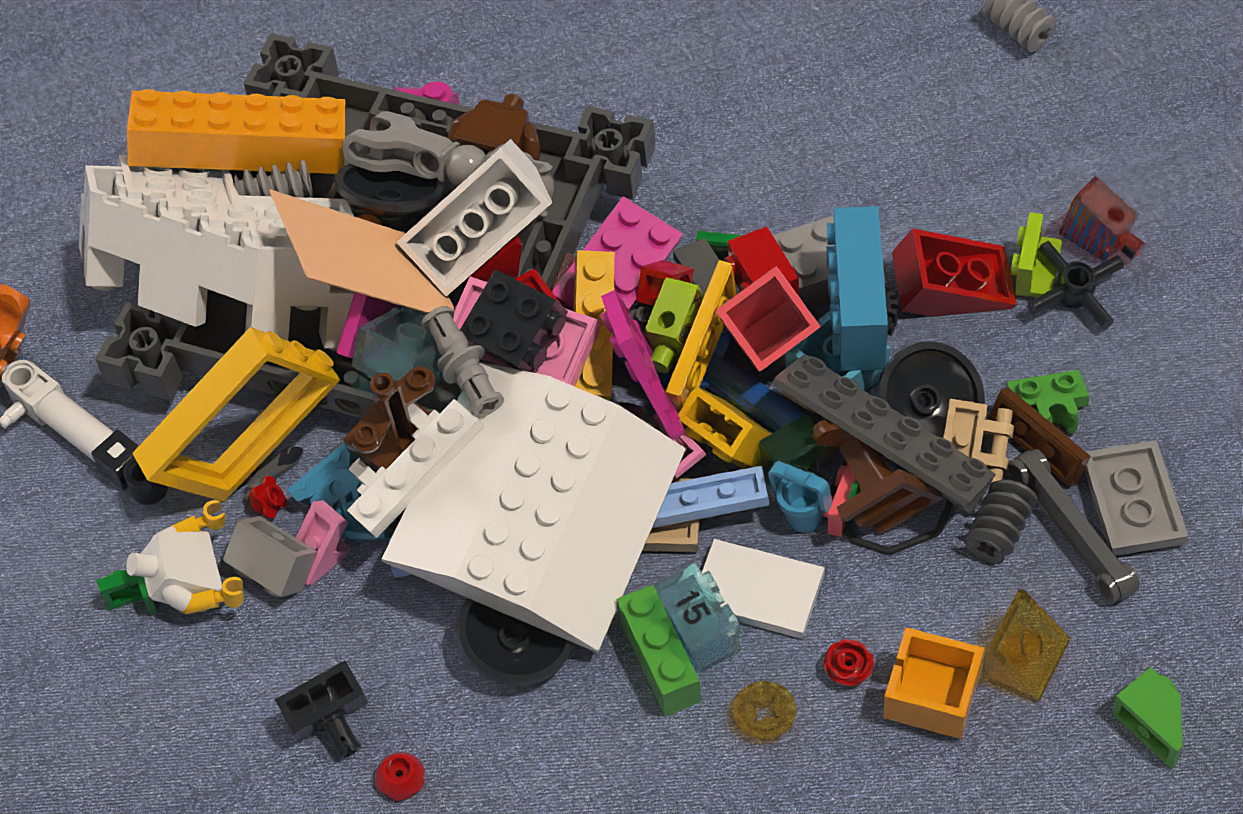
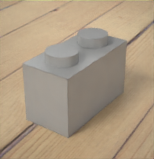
[223,516,318,597]

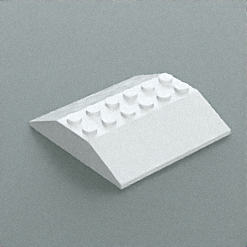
[382,361,686,653]

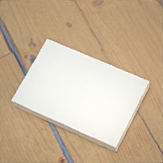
[691,539,825,639]

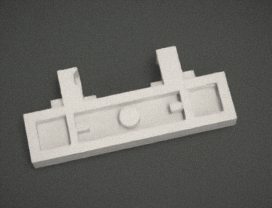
[347,399,484,538]

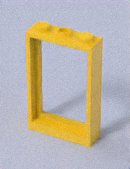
[132,327,340,502]

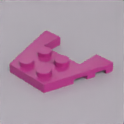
[601,290,685,440]

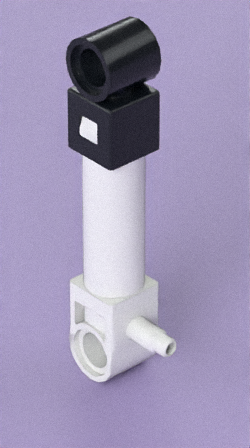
[0,360,168,505]

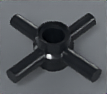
[1027,241,1124,330]

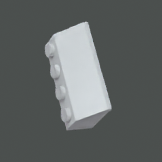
[397,139,553,297]

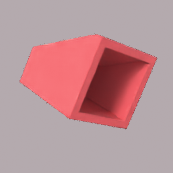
[715,266,821,371]

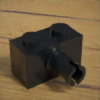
[275,660,368,760]

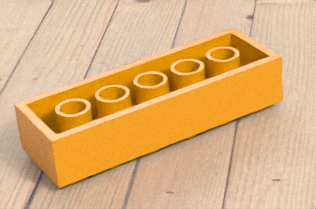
[127,89,345,174]

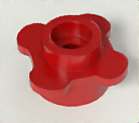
[249,476,287,519]

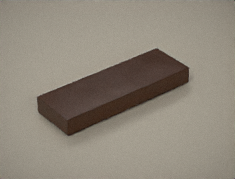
[988,387,1091,488]

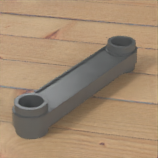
[1008,449,1140,604]

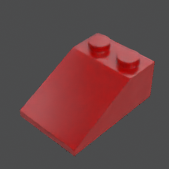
[892,228,1017,317]

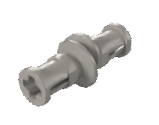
[421,306,504,418]

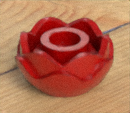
[824,639,874,686]
[375,752,425,801]

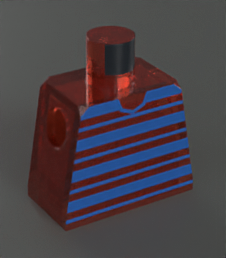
[1058,176,1146,261]

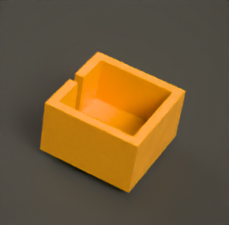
[883,627,984,739]

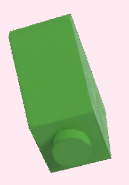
[1112,667,1183,769]

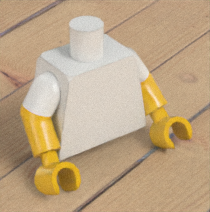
[126,500,244,614]

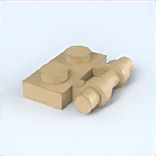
[943,399,1014,484]

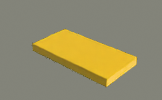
[666,260,737,413]

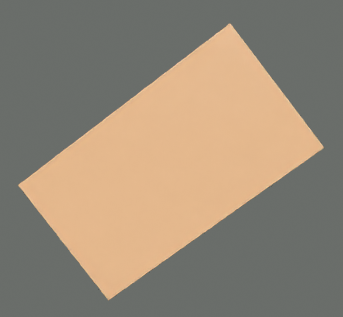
[269,189,455,313]

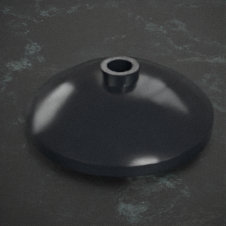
[335,163,444,218]
[877,342,985,438]
[457,598,574,686]

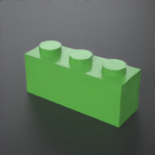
[617,584,701,717]

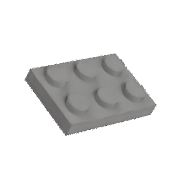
[1084,440,1188,556]

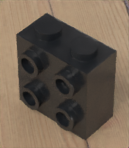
[460,269,568,372]

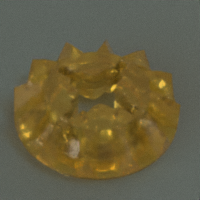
[732,681,797,743]

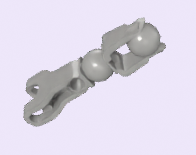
[342,111,555,218]

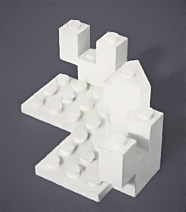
[79,155,355,352]

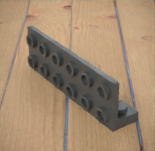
[773,354,996,514]

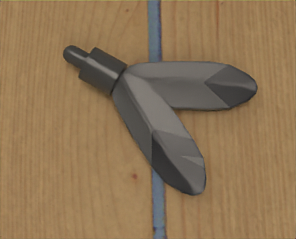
[244,446,303,501]

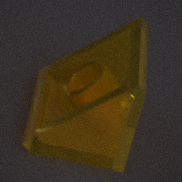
[982,589,1071,702]

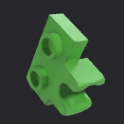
[1006,370,1089,434]

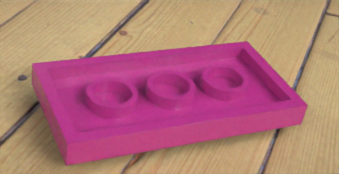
[552,196,683,311]

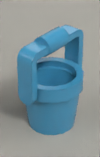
[768,461,832,533]

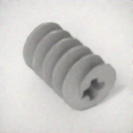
[982,0,1056,53]
[235,160,313,198]

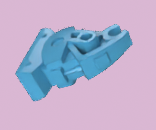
[287,443,395,542]

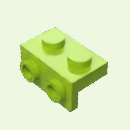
[1011,212,1062,297]

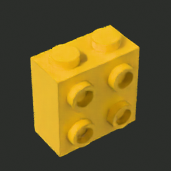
[678,386,781,469]

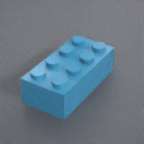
[826,206,888,371]

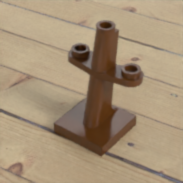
[342,367,435,470]
[812,417,943,535]

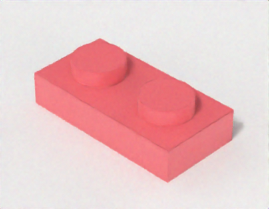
[823,463,856,538]

